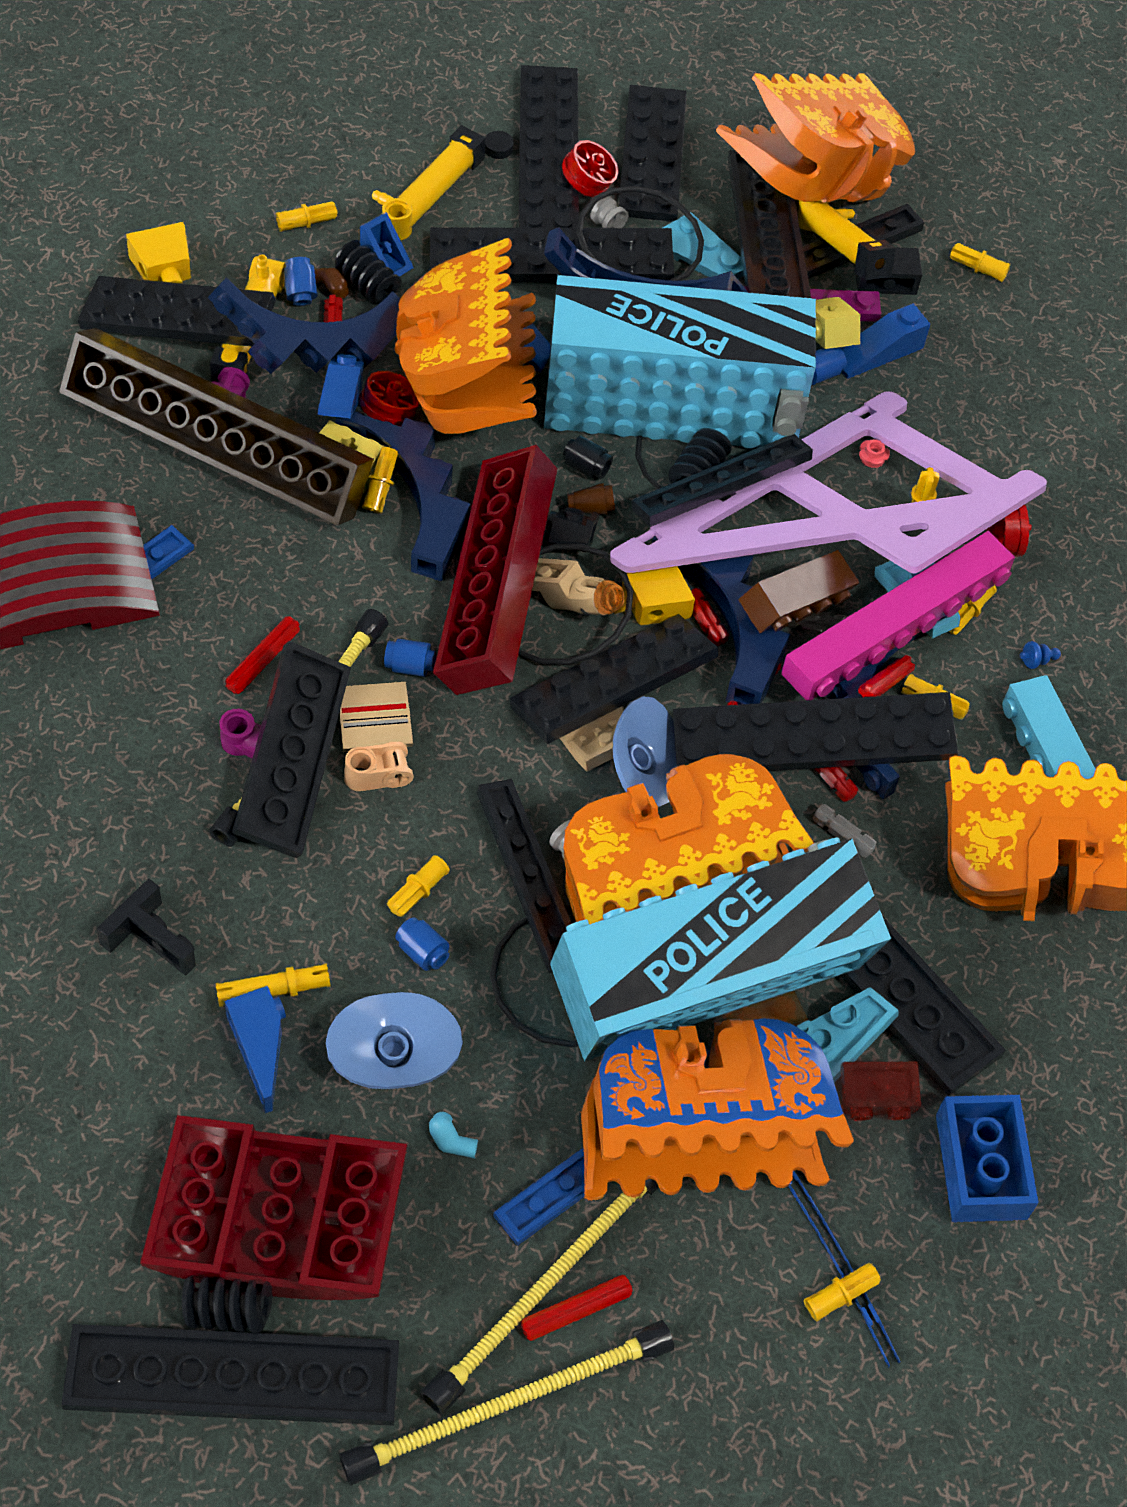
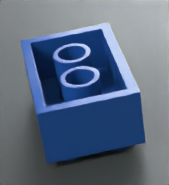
[936,1095,1038,1222]

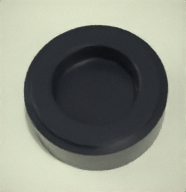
[485,131,514,159]

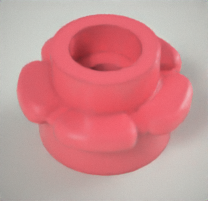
[859,439,890,468]

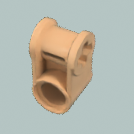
[344,742,414,791]

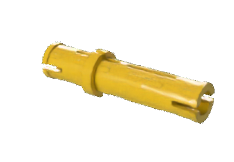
[216,963,331,1007]

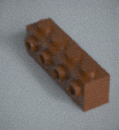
[738,550,860,633]

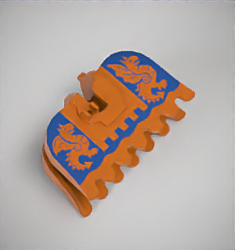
[581,1018,854,1201]

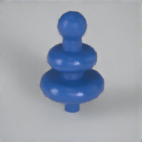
[1020,641,1061,669]

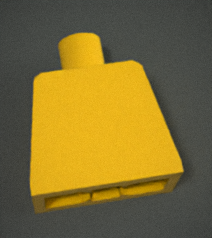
[126,222,191,284]
[612,566,695,625]

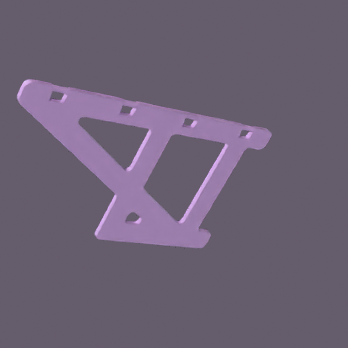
[610,391,1047,573]

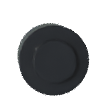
[563,436,613,479]

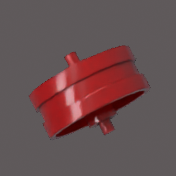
[562,140,619,197]
[359,371,420,427]
[985,505,1032,557]

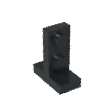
[97,878,196,976]

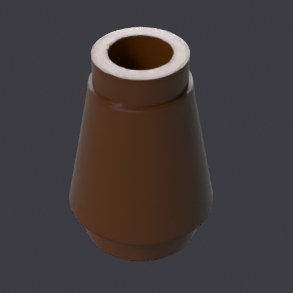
[567,483,615,515]

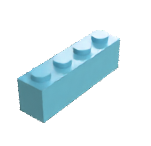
[1002,675,1095,779]

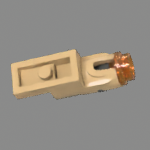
[532,558,624,616]

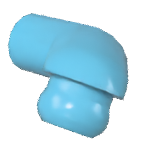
[429,1112,478,1158]

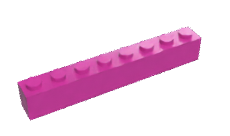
[781,531,1015,701]

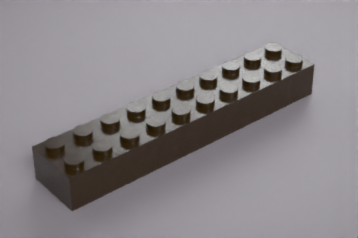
[59,328,374,526]

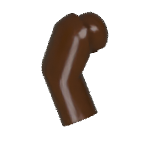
[314,268,349,299]

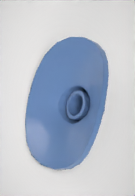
[613,696,677,807]
[326,992,463,1089]

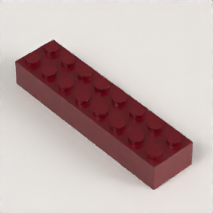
[433,445,558,695]

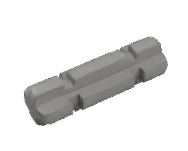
[813,804,877,858]

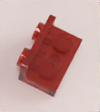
[840,1062,921,1121]

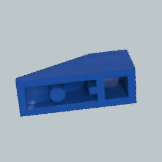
[841,303,931,379]
[318,355,364,419]
[225,986,286,1113]

